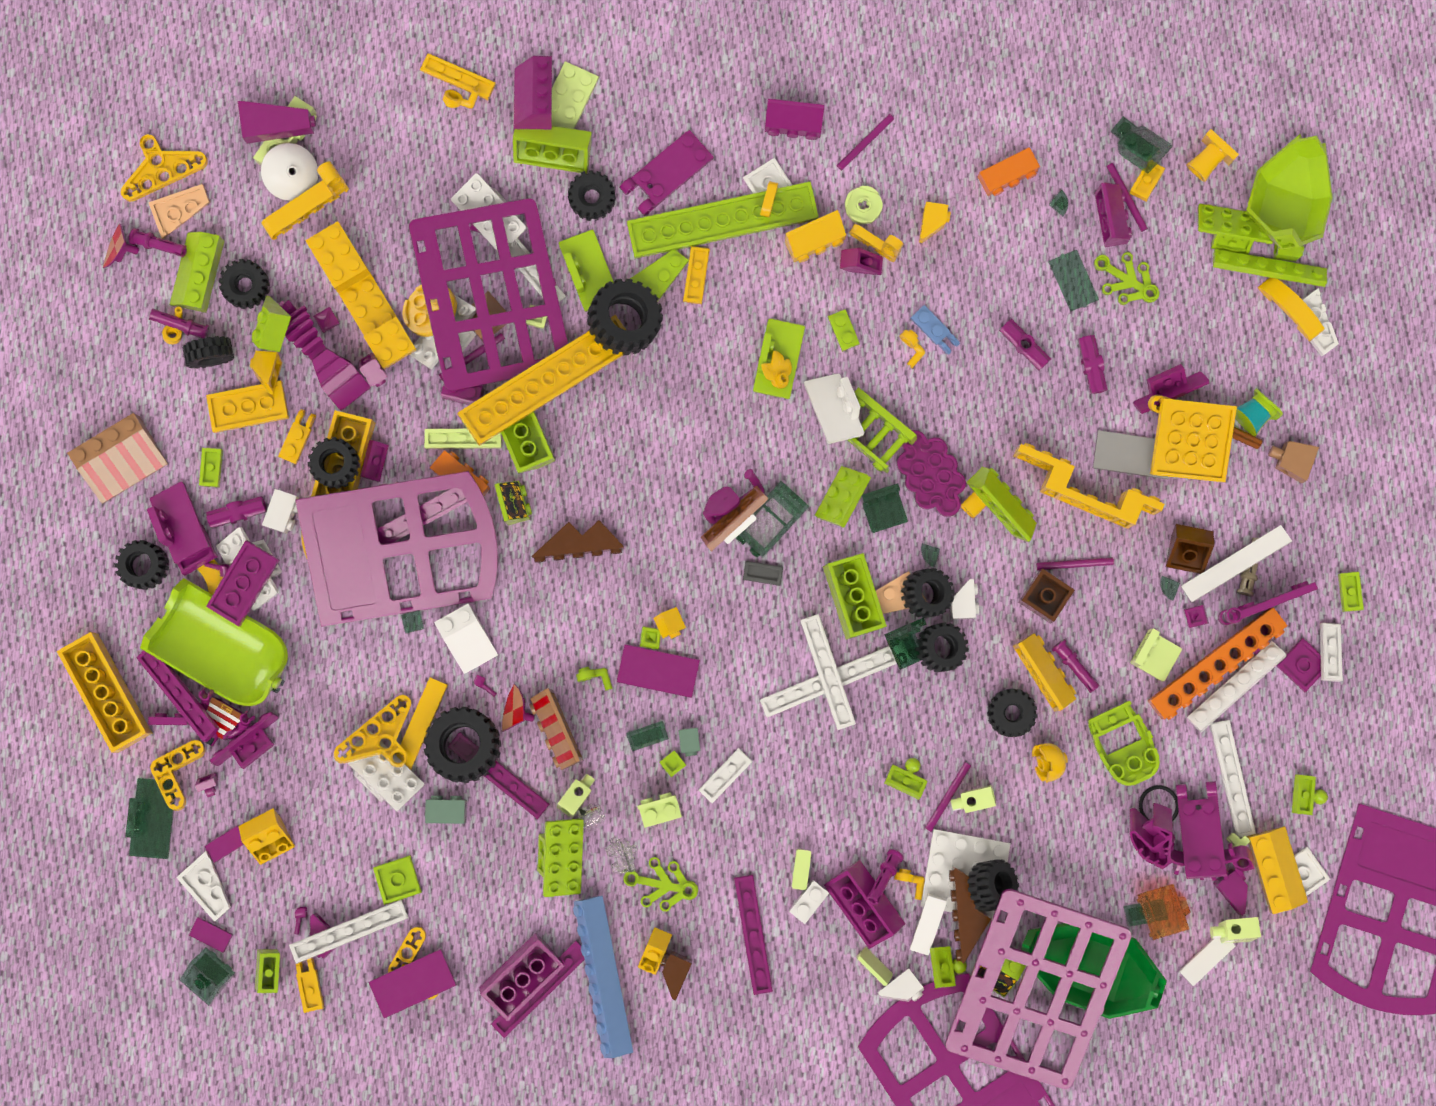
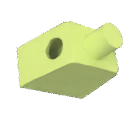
[557,774,595,819]
[951,785,997,813]
[1210,917,1261,943]

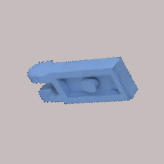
[910,305,960,355]

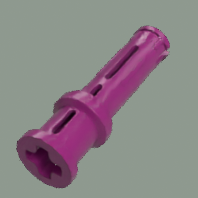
[129,228,187,257]
[149,308,209,339]
[1051,639,1100,693]
[866,849,904,905]

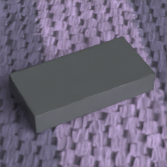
[743,561,783,586]

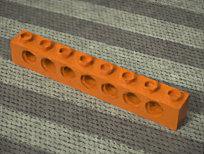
[1148,607,1288,720]

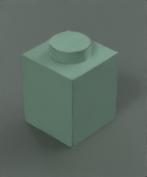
[678,728,700,757]

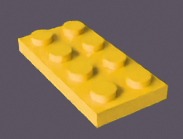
[206,380,289,433]

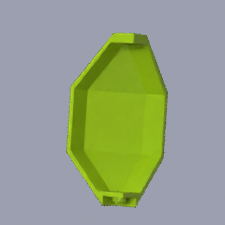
[1246,134,1333,250]

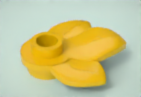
[761,351,792,389]

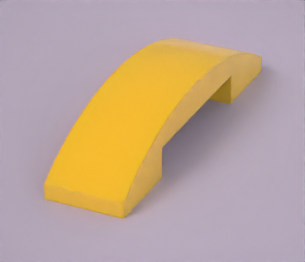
[1258,278,1325,341]

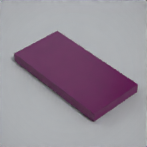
[206,540,280,626]
[617,644,700,698]
[368,949,457,1018]

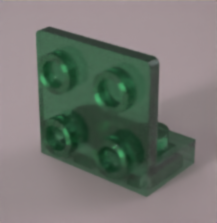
[860,483,908,533]
[884,617,927,670]

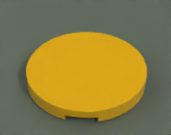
[402,285,457,337]

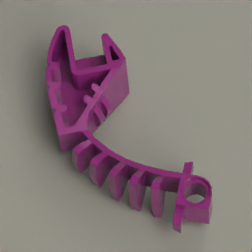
[279,300,371,411]
[1130,803,1255,881]

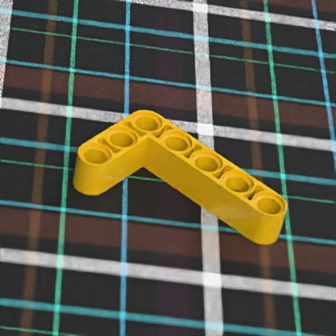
[261,161,349,240]

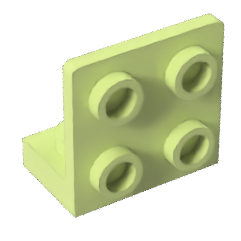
[1130,628,1182,682]
[637,792,682,828]

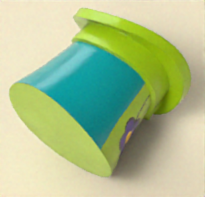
[1235,388,1283,436]

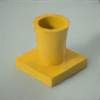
[1186,129,1239,182]

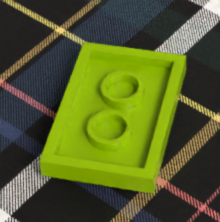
[814,466,871,528]

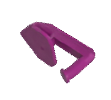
[703,469,765,525]

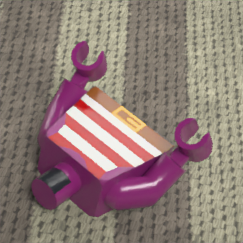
[199,687,255,746]

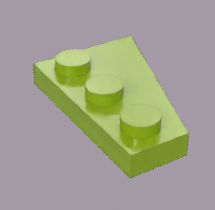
[630,249,689,302]

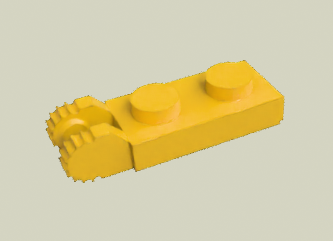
[278,409,316,465]
[295,957,325,1013]

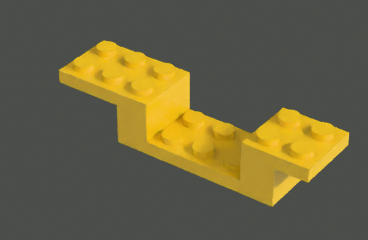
[305,221,416,370]
[1013,443,1165,529]

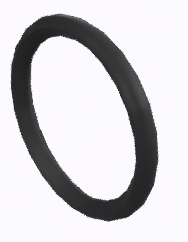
[1139,785,1179,822]

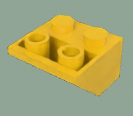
[238,808,295,865]

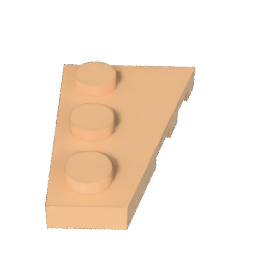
[148,184,210,239]
[876,571,927,614]

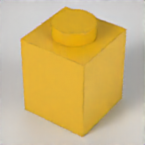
[653,607,686,639]

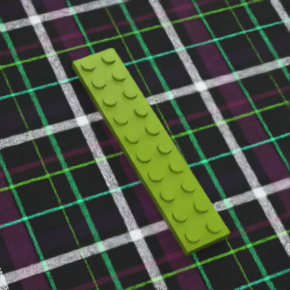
[627,181,819,259]

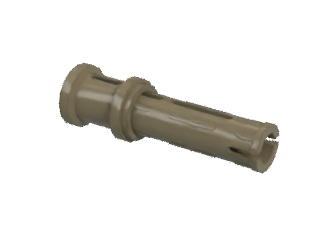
[1236,538,1259,597]

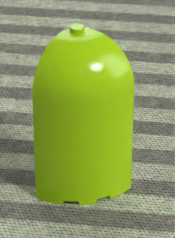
[140,578,288,706]

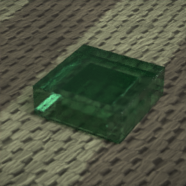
[401,610,425,634]

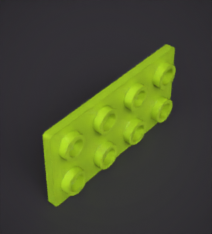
[1198,204,1273,254]
[558,230,614,312]
[753,319,805,399]
[537,818,584,897]

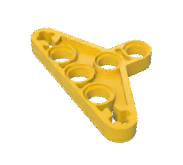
[121,134,208,202]
[333,695,411,767]

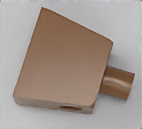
[1268,441,1319,483]

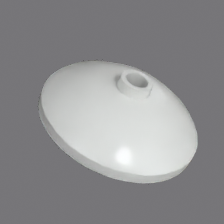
[261,143,318,201]

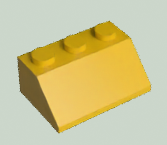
[785,210,846,263]

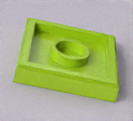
[373,855,422,905]

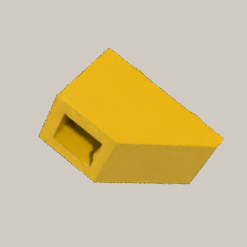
[638,927,672,975]

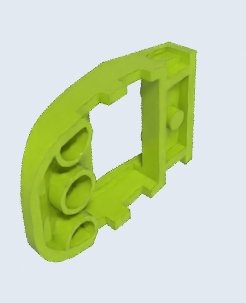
[1087,701,1160,786]

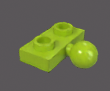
[884,758,928,800]
[1292,774,1328,816]
[930,946,967,988]

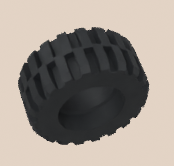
[587,278,663,356]
[423,707,501,783]

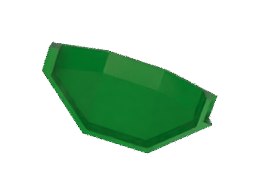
[1021,923,1167,1019]

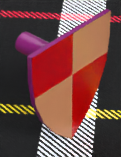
[103,223,139,268]
[502,684,534,732]

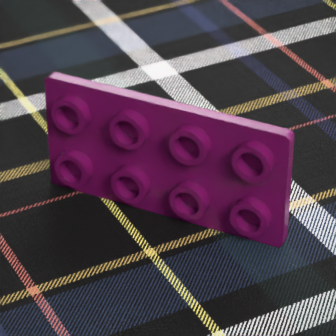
[146,481,209,564]

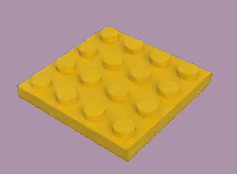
[1150,398,1237,482]

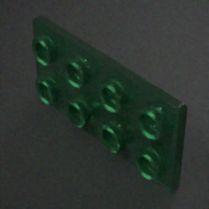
[125,778,176,859]

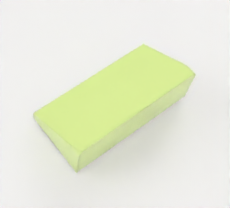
[792,849,811,890]
[856,947,893,986]

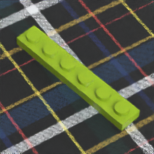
[1213,249,1327,287]

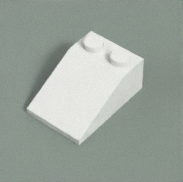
[434,604,498,674]

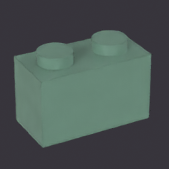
[425,796,467,824]

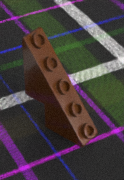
[531,520,624,563]
[949,867,991,964]

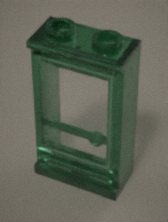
[735,481,809,559]

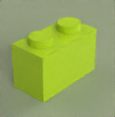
[255,949,280,993]

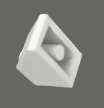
[878,969,924,1002]

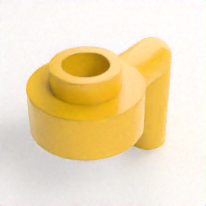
[443,87,480,109]
[162,307,183,345]
[899,330,925,368]
[894,868,925,900]

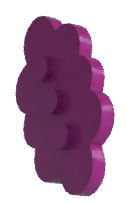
[897,430,966,517]

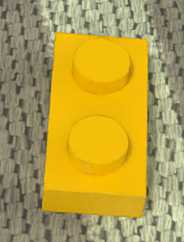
[1130,160,1165,202]

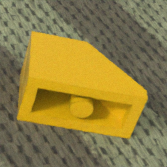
[919,202,951,243]
[250,351,282,394]

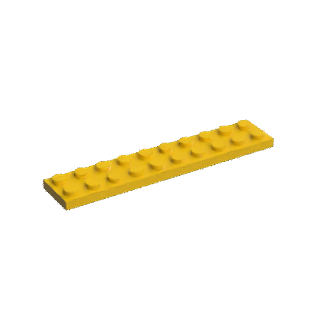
[457,314,626,446]

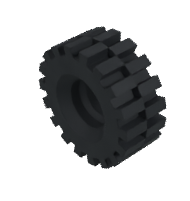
[568,170,616,221]
[219,259,270,309]
[182,336,234,369]
[987,689,1038,737]

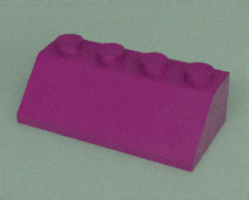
[513,56,552,130]
[824,860,906,949]
[479,933,565,1021]

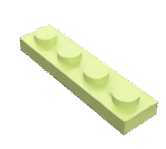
[424,429,502,449]

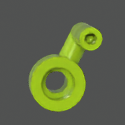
[576,667,613,691]

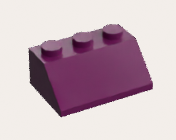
[765,99,825,140]
[1094,182,1132,247]

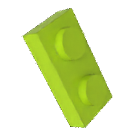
[828,309,860,352]
[199,448,223,488]
[1338,572,1364,612]

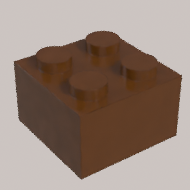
[1018,568,1075,624]

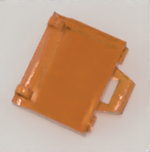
[1136,884,1191,940]

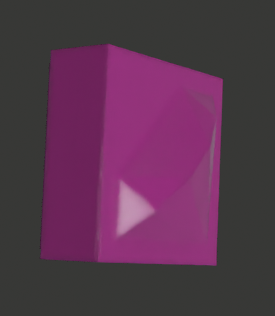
[313,307,340,333]
[1184,605,1209,628]

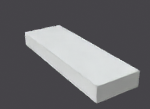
[1320,623,1343,682]
[699,748,752,803]
[910,894,947,956]
[1179,938,1235,986]

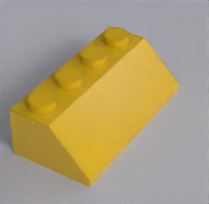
[1013,633,1076,712]
[1247,826,1308,914]

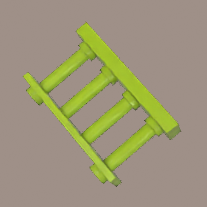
[847,387,917,473]

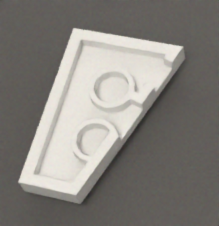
[1297,288,1339,357]
[176,851,231,921]

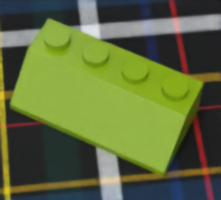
[513,126,592,174]
[169,232,225,313]
[501,411,556,474]
[966,466,1037,542]
[823,553,887,640]

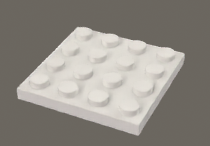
[920,829,1011,920]

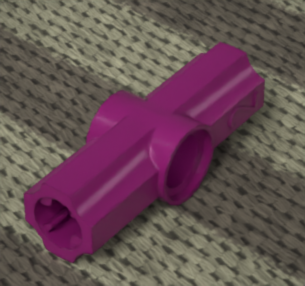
[999,318,1051,371]
[1078,335,1108,394]
[206,496,267,528]

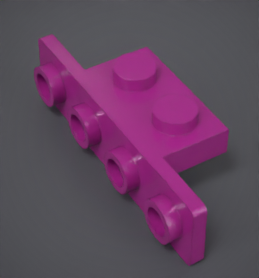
[1133,364,1210,414]
[209,712,279,769]

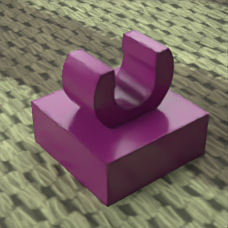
[195,772,218,797]

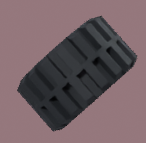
[307,437,360,489]
[114,540,169,590]
[901,568,955,618]
[915,622,969,672]
[967,859,1019,912]

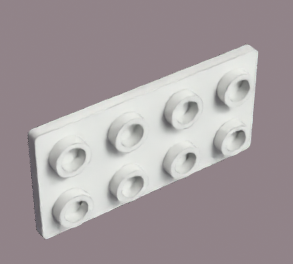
[451,173,527,251]
[410,295,476,370]
[804,374,864,444]
[216,527,282,611]
[343,731,424,811]

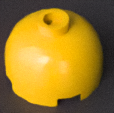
[1032,743,1068,783]

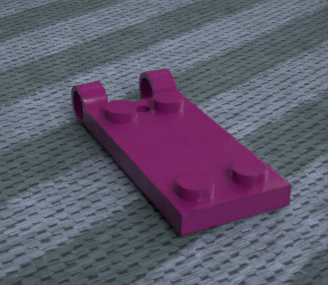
[619,130,714,216]
[1218,581,1318,625]
[1176,781,1227,879]

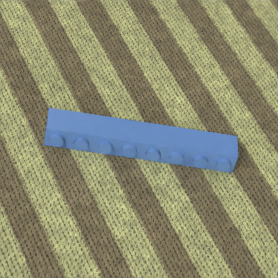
[573,896,633,1058]

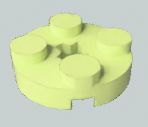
[845,186,883,225]

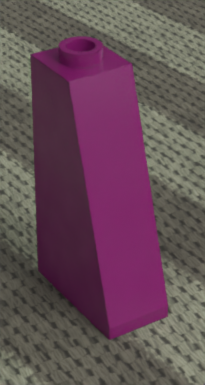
[238,101,316,144]

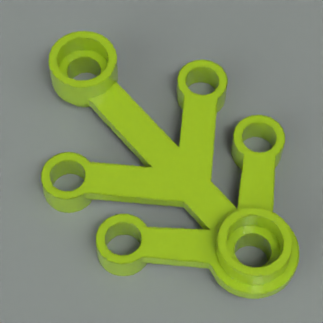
[1094,252,1160,305]
[623,857,698,912]

